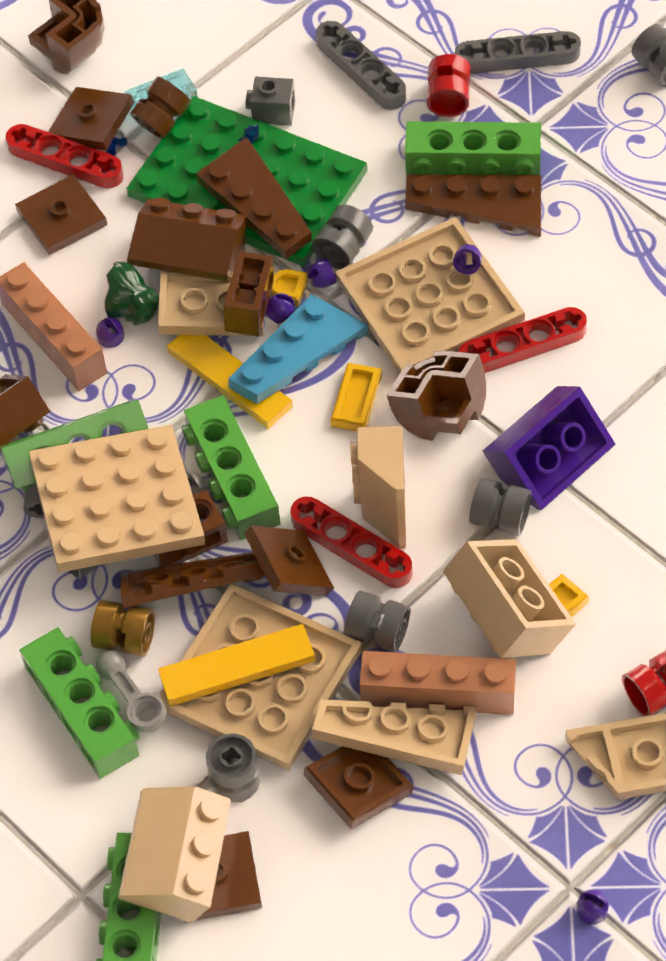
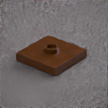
[48,87,135,150]
[15,174,108,255]
[244,525,334,596]
[303,746,414,829]
[184,831,262,923]

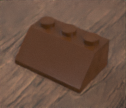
[127,198,247,281]
[0,374,51,453]

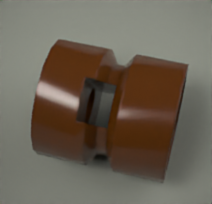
[130,76,191,139]

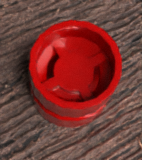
[426,54,470,117]
[622,650,666,716]

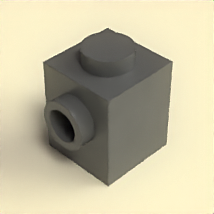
[246,76,296,126]

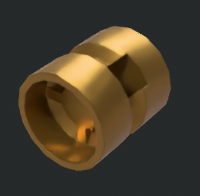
[90,600,155,657]

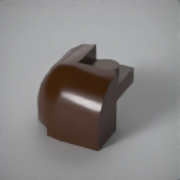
[28,0,105,74]
[386,351,486,441]

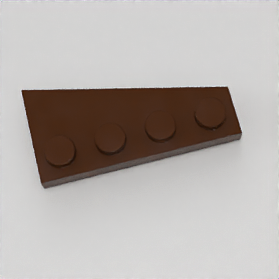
[196,137,312,259]
[405,174,541,237]
[120,552,265,608]

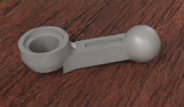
[96,650,167,732]

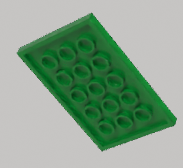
[126,96,368,267]

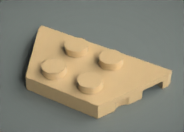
[565,713,666,800]

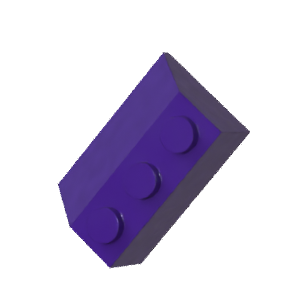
[482,386,616,510]

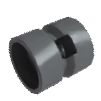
[631,24,666,86]
[312,204,374,269]
[469,477,532,536]
[344,590,411,653]
[206,733,260,803]

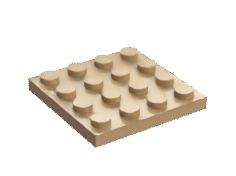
[335,217,525,374]
[29,425,205,573]
[159,583,363,771]

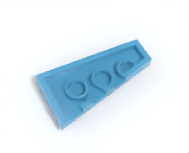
[228,294,368,404]

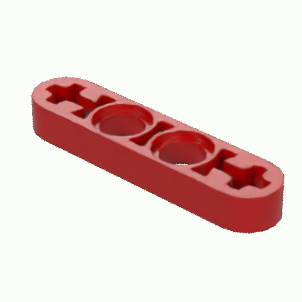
[5,124,124,189]
[458,307,587,373]
[290,496,413,588]

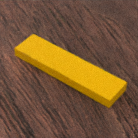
[167,335,293,429]
[158,624,315,707]

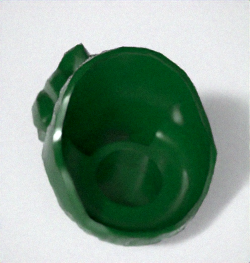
[104,261,159,326]

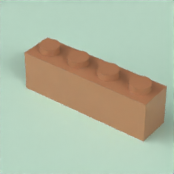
[0,262,107,391]
[360,651,516,715]

